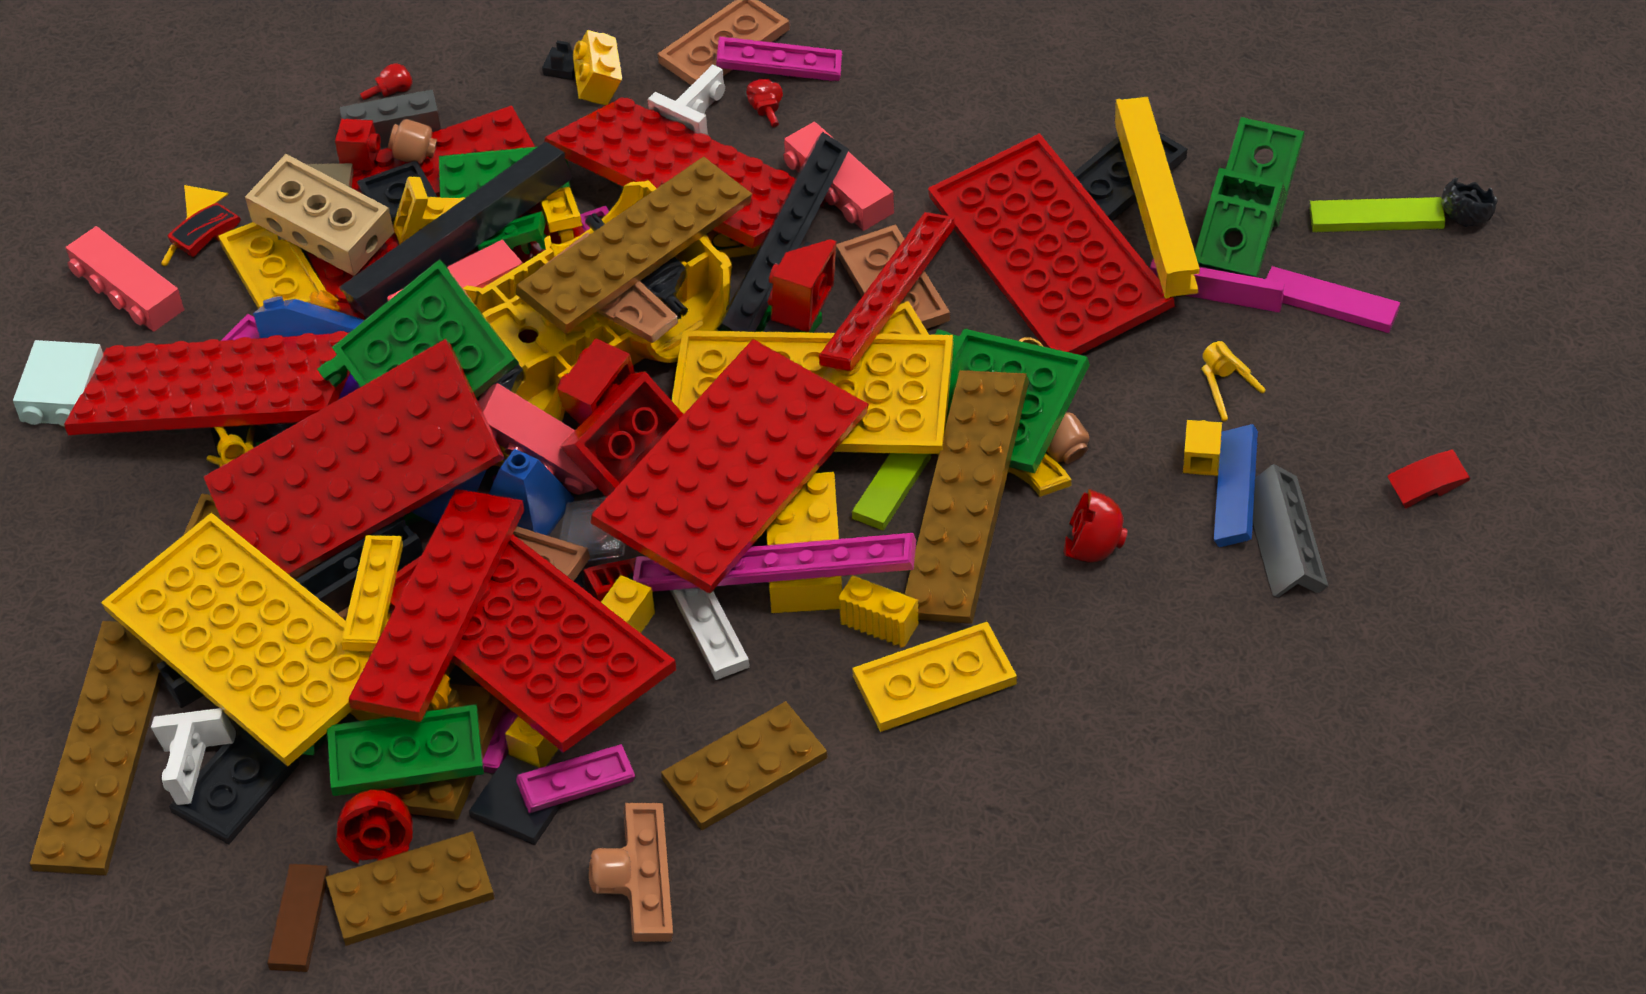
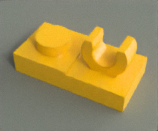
[540,186,582,243]

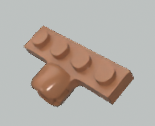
[589,803,673,941]

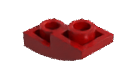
[1387,450,1471,509]

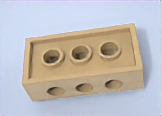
[245,154,394,276]

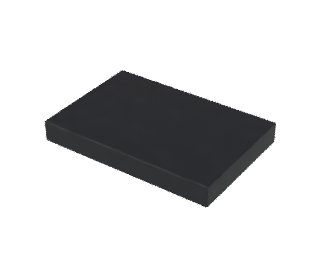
[169,727,299,845]

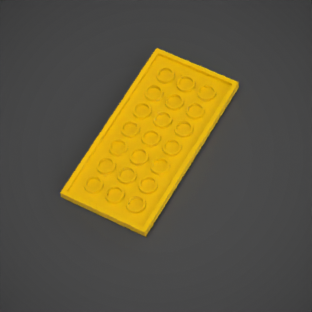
[671,330,954,454]
[101,513,372,766]

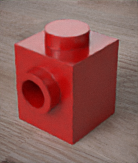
[335,119,381,170]

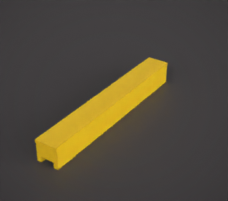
[1115,97,1200,298]

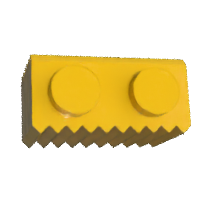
[839,575,919,648]

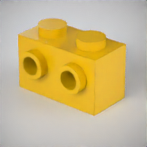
[573,30,622,105]

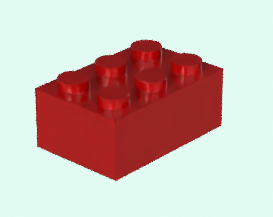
[560,371,683,497]

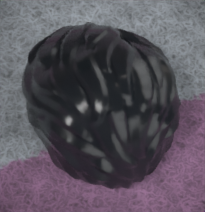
[1441,177,1498,227]

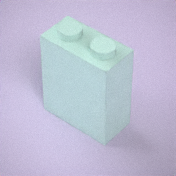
[13,340,104,426]

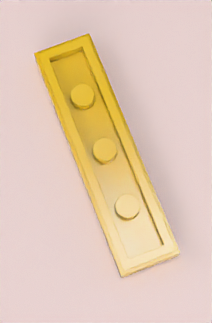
[341,535,403,651]

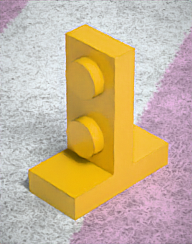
[393,177,465,244]

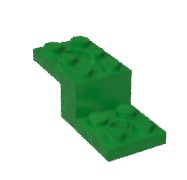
[1195,117,1305,278]

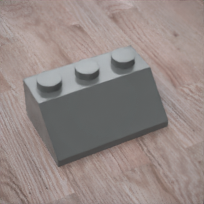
[340,89,441,149]

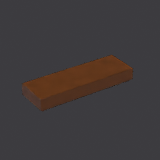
[267,864,329,972]

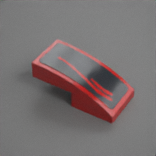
[167,203,241,257]

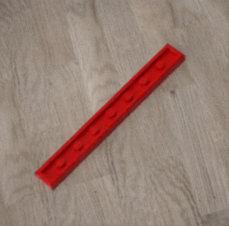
[819,212,955,371]

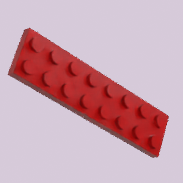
[348,489,524,722]

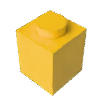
[1183,420,1222,476]

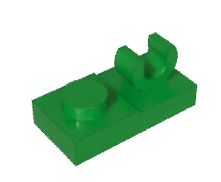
[478,211,546,255]

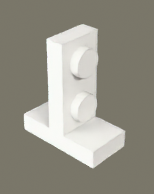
[648,65,725,135]
[151,708,236,805]

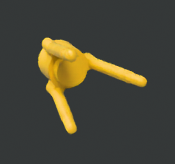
[1201,341,1265,422]
[207,425,256,467]

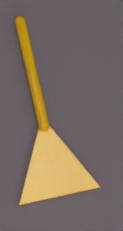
[161,185,228,266]

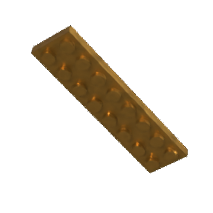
[516,156,752,334]
[904,370,1029,624]
[30,621,163,875]

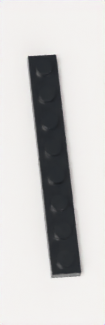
[717,132,849,332]

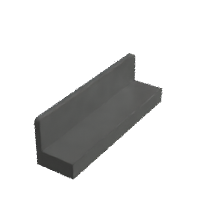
[1253,464,1328,597]

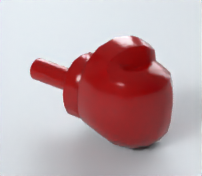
[360,63,413,100]
[746,79,783,127]

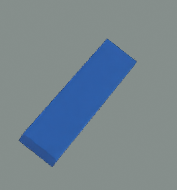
[1214,424,1258,547]

